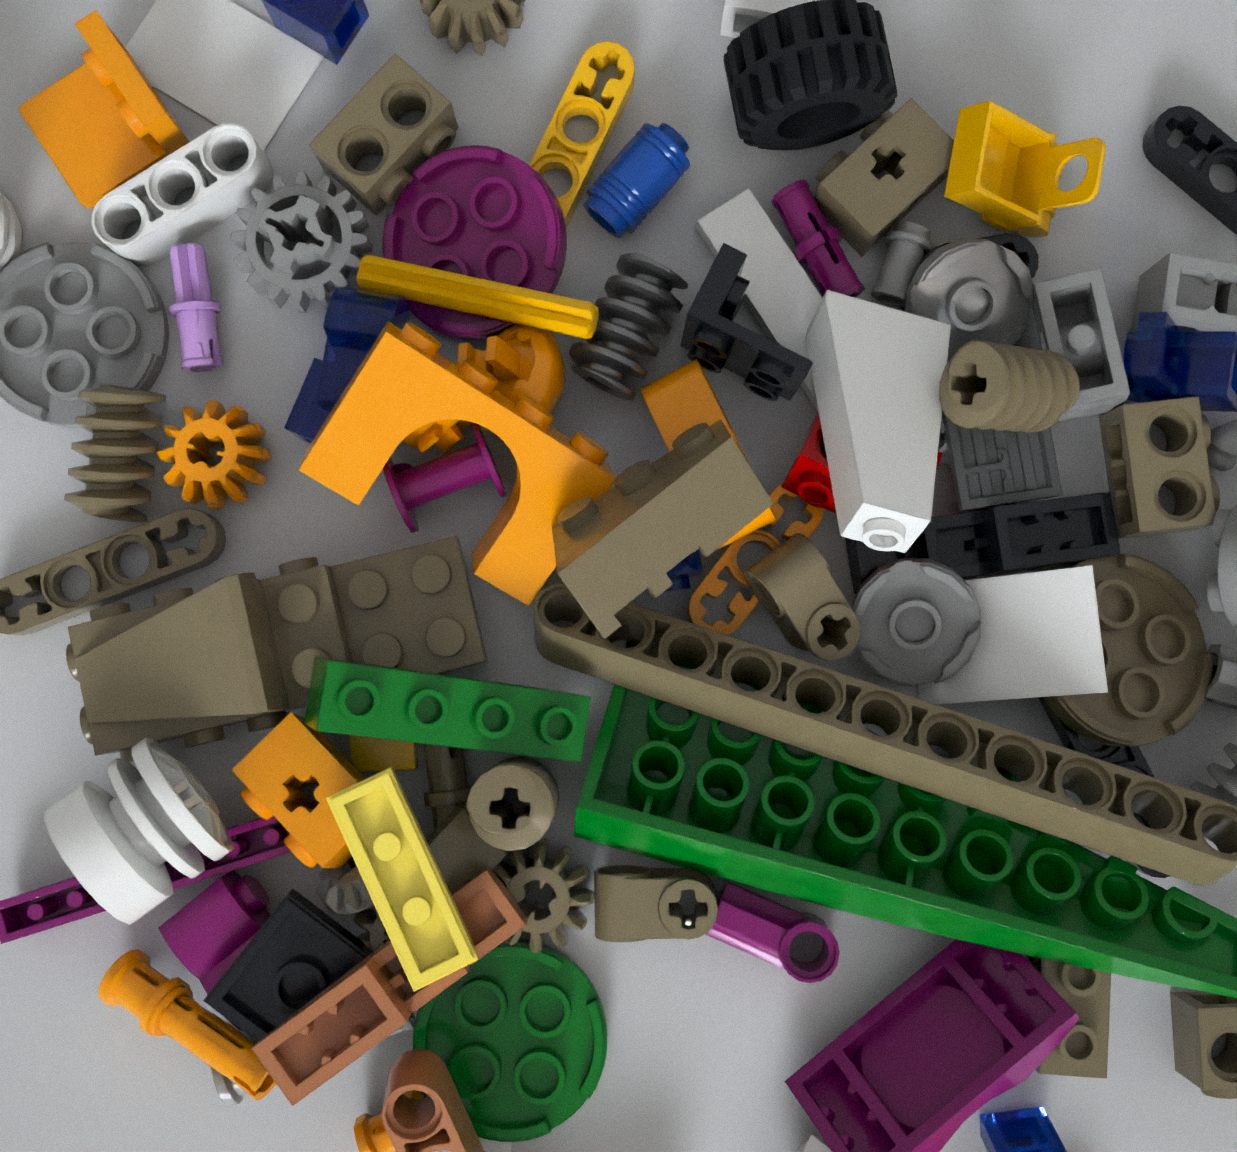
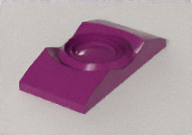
[784,939,1080,1152]

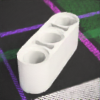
[91,123,273,266]

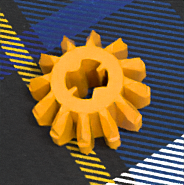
[156,400,272,510]

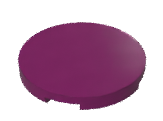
[382,145,567,339]

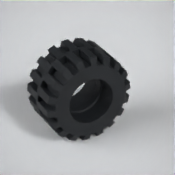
[723,0,898,150]

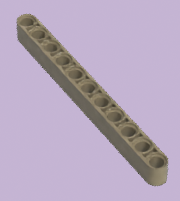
[534,582,1237,886]

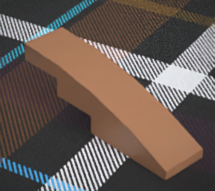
[251,865,528,1106]

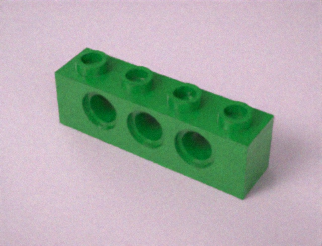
[304,657,591,762]

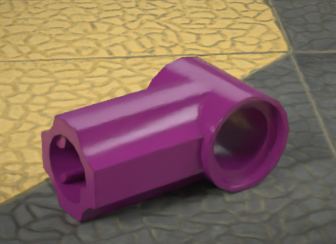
[705,880,840,983]

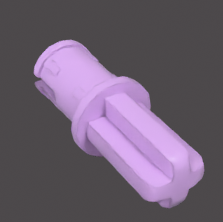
[169,243,224,372]

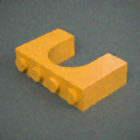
[299,321,616,606]

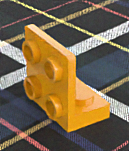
[19,10,189,209]

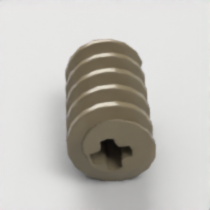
[939,339,1080,433]
[64,384,166,523]
[466,756,559,851]

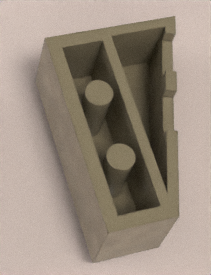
[552,419,774,640]

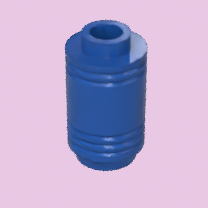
[583,123,690,238]

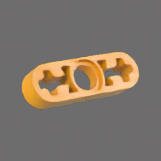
[687,483,824,635]

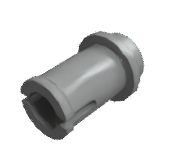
[871,221,933,307]

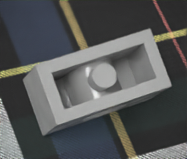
[1032,267,1130,423]

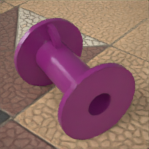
[383,422,507,533]

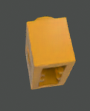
[232,712,365,869]

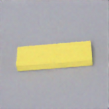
[326,767,479,992]

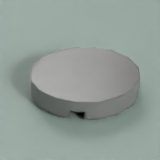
[905,239,1035,363]
[851,558,981,687]

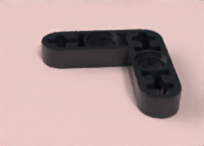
[1142,105,1237,235]

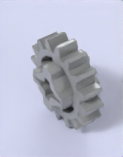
[230,171,373,313]

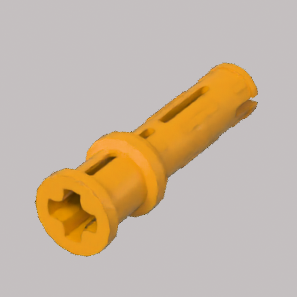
[98,949,276,1101]

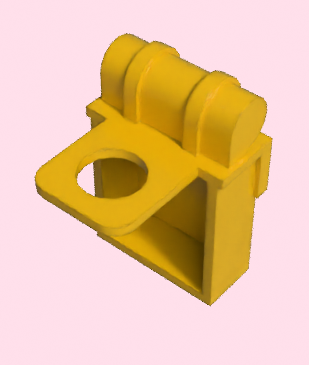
[944,100,1106,238]

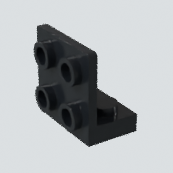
[680,243,813,401]

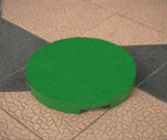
[413,939,607,1142]

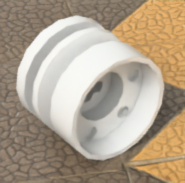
[43,737,233,925]

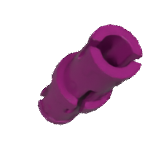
[771,179,865,298]

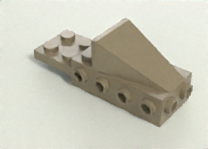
[66,536,488,762]

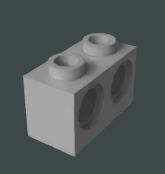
[1131,252,1237,353]

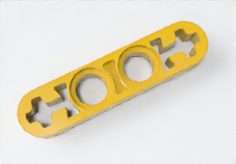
[529,41,635,228]

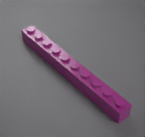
[0,800,319,944]

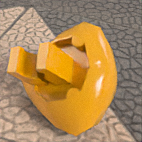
[457,324,566,413]

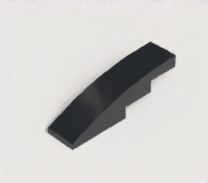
[845,492,1121,594]

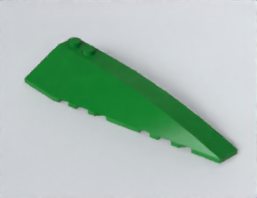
[574,641,1237,998]

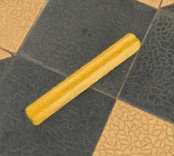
[356,255,599,339]

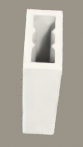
[806,290,951,553]

